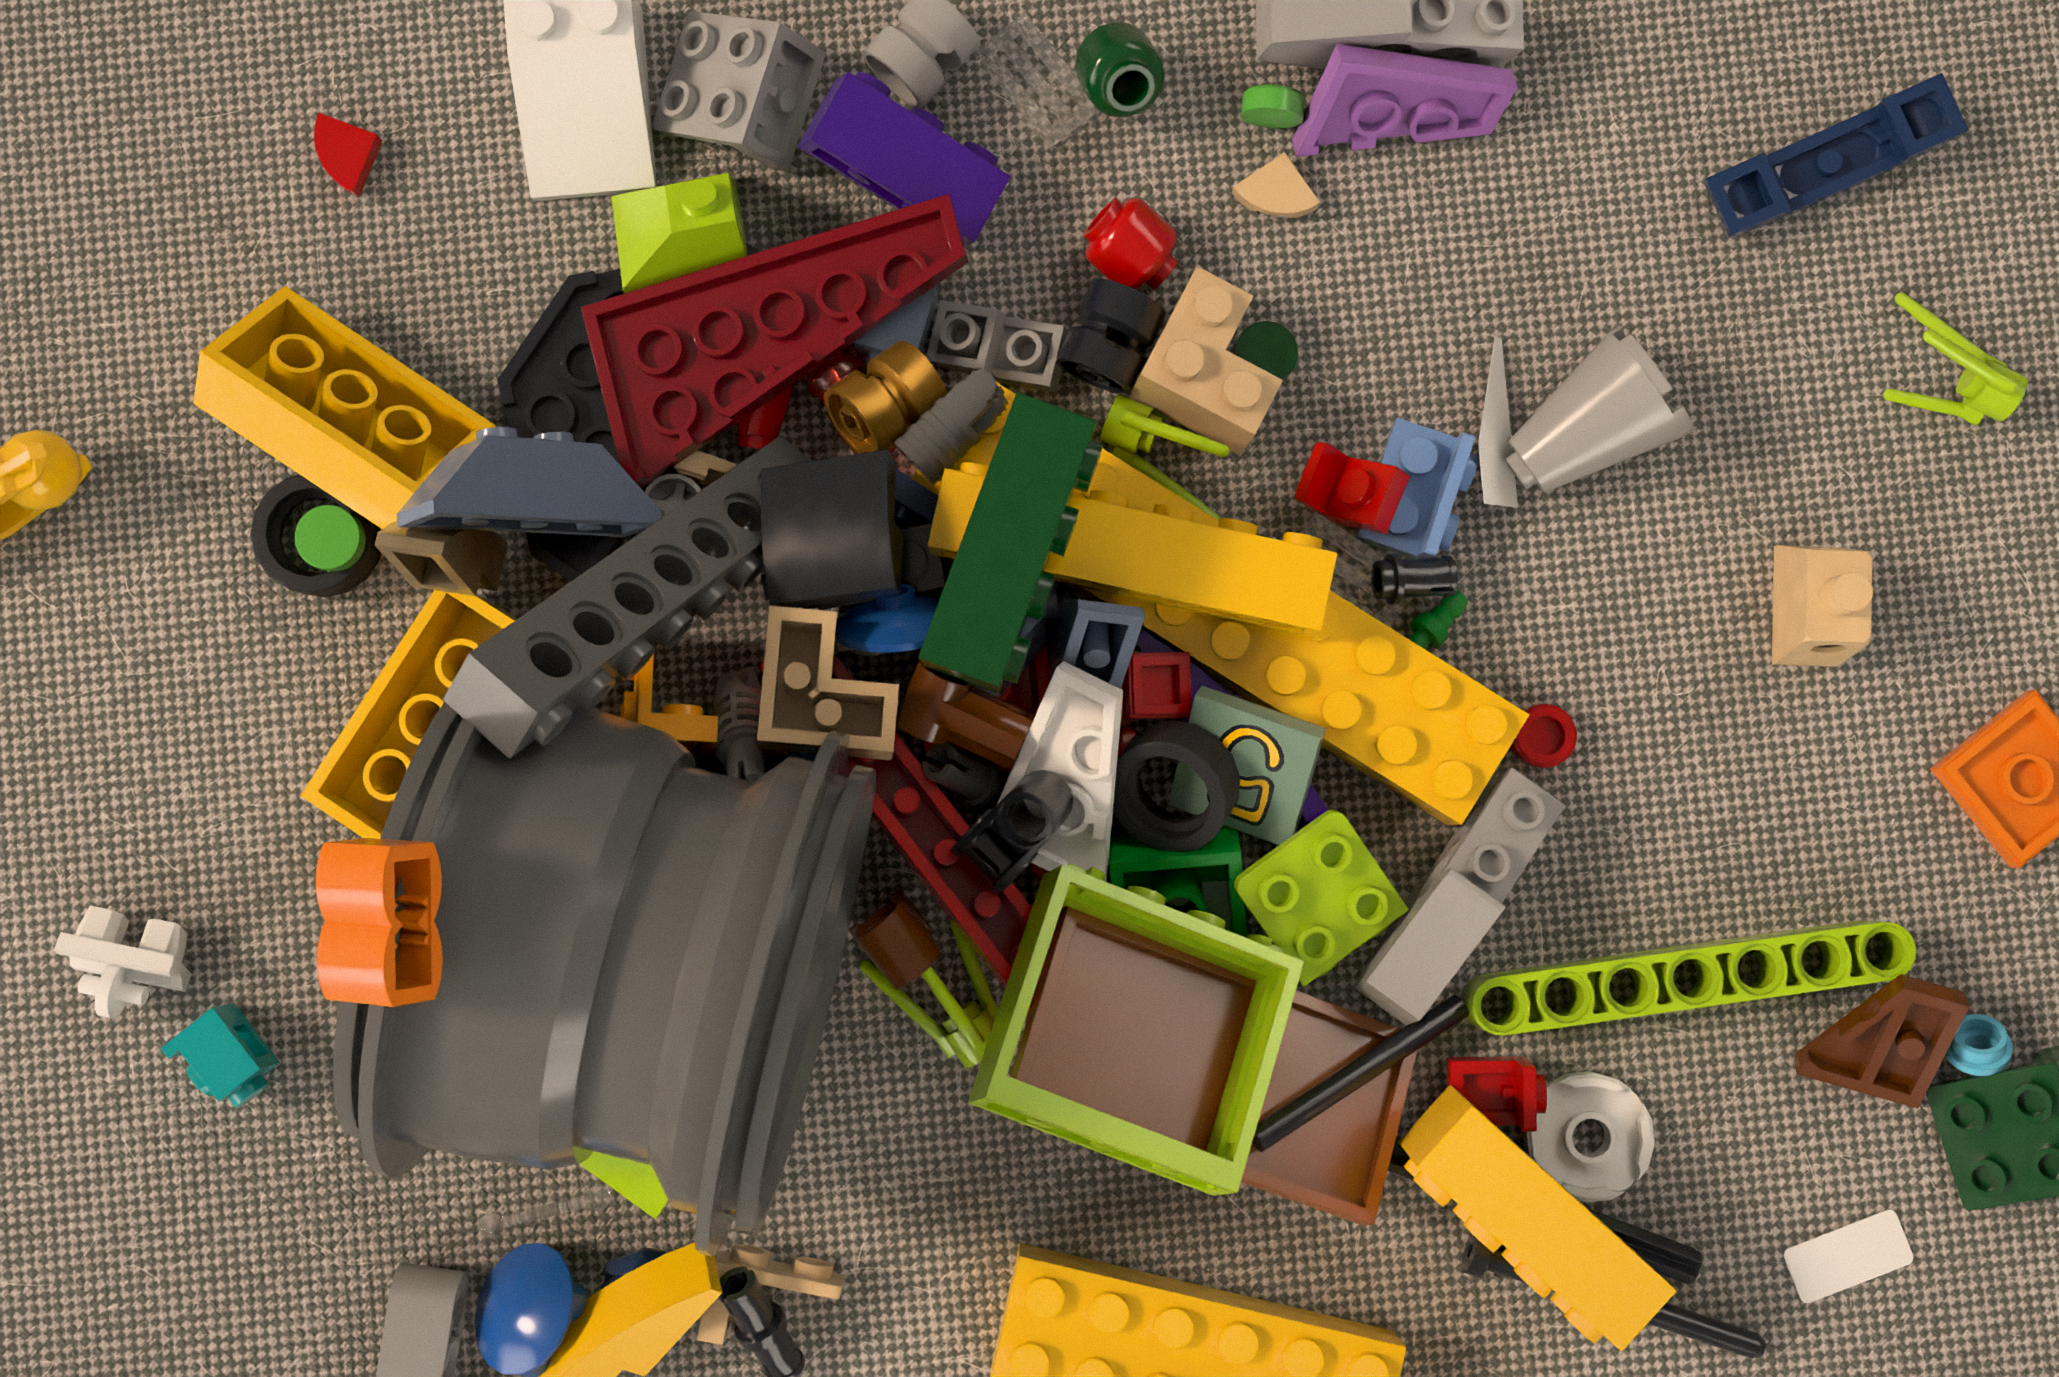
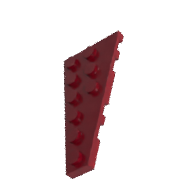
[581,194,969,489]

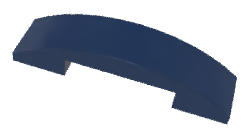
[1703,73,1969,238]

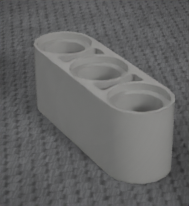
[376,1262,469,1377]

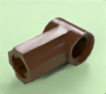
[896,660,1036,770]

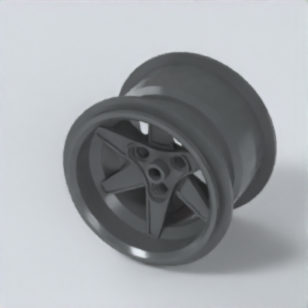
[333,702,876,1256]

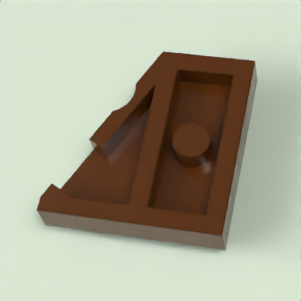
[1794,974,1969,1109]

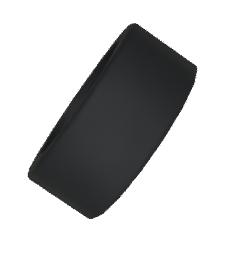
[250,475,382,598]
[1113,720,1240,852]

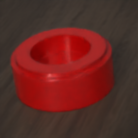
[1511,704,1577,768]

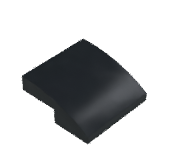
[761,449,903,608]

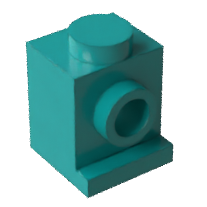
[160,1003,281,1109]

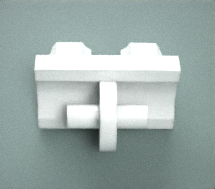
[54,906,191,1019]

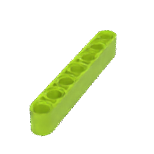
[1461,920,1916,1035]

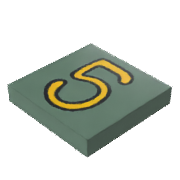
[1167,686,1326,845]

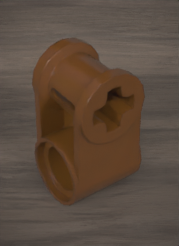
[849,888,940,989]

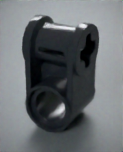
[949,770,1074,896]

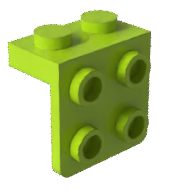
[1234,810,1409,987]

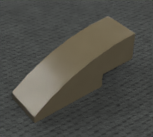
[375,521,508,596]

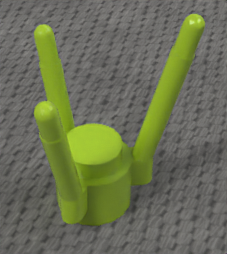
[1883,292,2028,426]
[1100,394,1230,521]
[859,920,999,1069]

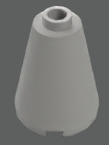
[1505,325,1693,493]

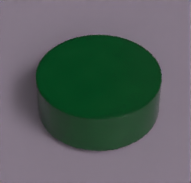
[1233,321,1298,382]

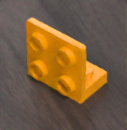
[620,654,718,765]

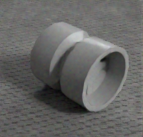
[862,0,981,109]

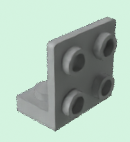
[652,11,826,171]

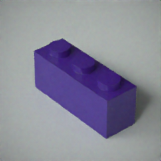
[798,72,1011,245]

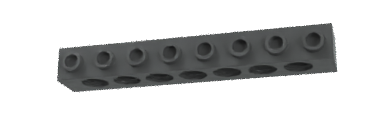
[443,435,811,759]

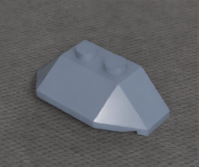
[397,427,662,537]

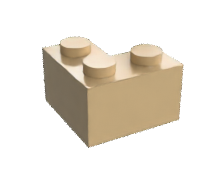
[1128,266,1283,456]
[757,606,899,760]

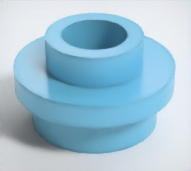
[1945,1014,2013,1076]

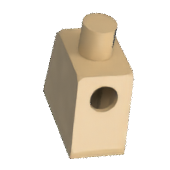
[1772,545,1873,667]

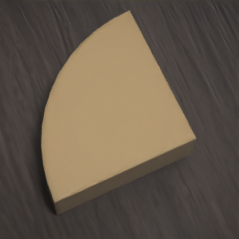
[1231,152,1320,218]
[674,451,737,486]

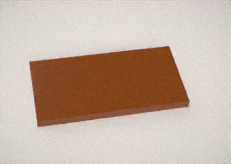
[1010,906,1418,1226]

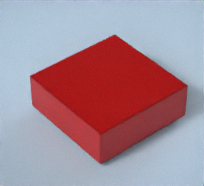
[1122,652,1192,720]

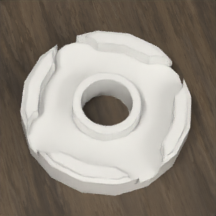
[1522,1071,1655,1203]

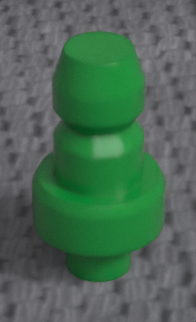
[1408,590,1468,649]

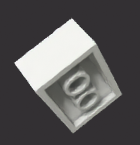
[503,0,657,202]

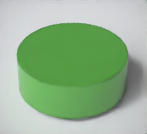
[1241,84,1305,129]
[295,505,366,572]

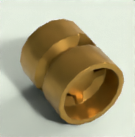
[824,341,947,454]

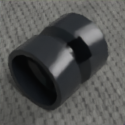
[1055,278,1166,395]

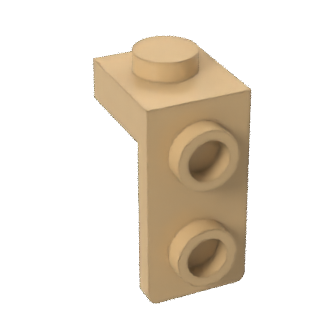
[697,1244,846,1345]

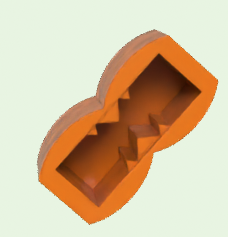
[316,838,443,1007]

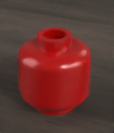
[1083,197,1178,290]

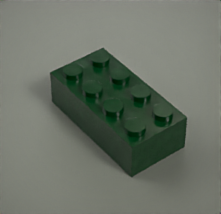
[918,392,1104,694]

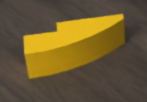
[538,1242,722,1377]

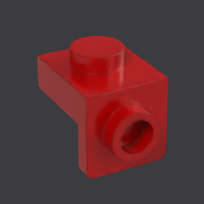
[1447,1056,1547,1132]

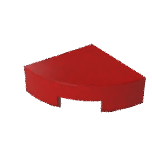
[314,112,382,198]

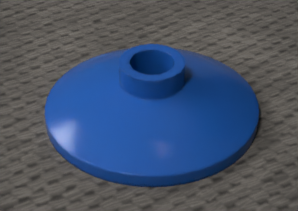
[835,584,940,653]

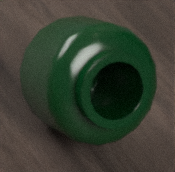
[1075,22,1165,118]

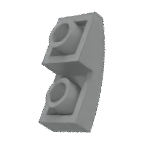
[926,300,1069,393]

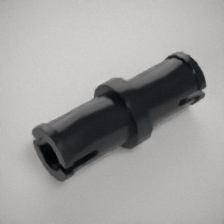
[718,1266,805,1377]

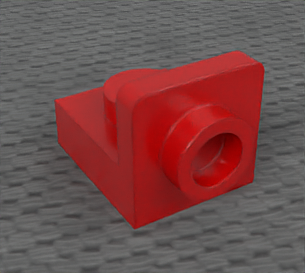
[1295,442,1410,535]

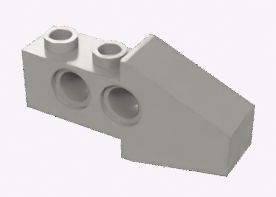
[1255,0,1524,70]
[1353,768,1566,1025]

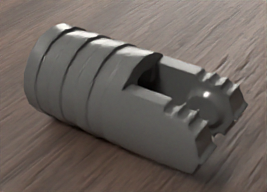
[893,368,1009,485]

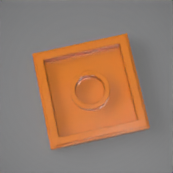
[1930,689,2059,868]

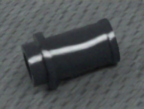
[1371,553,1458,605]

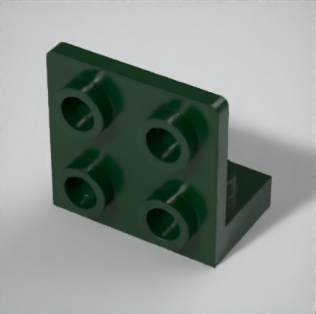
[1926,1045,2059,1211]

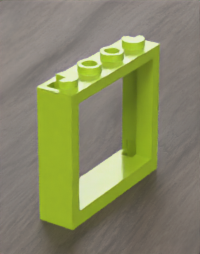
[968,862,1304,1196]

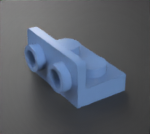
[1354,418,1479,559]

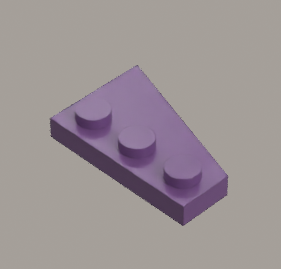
[1292,44,1518,157]

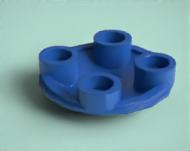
[474,1243,587,1377]

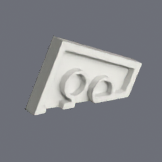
[997,661,1123,882]

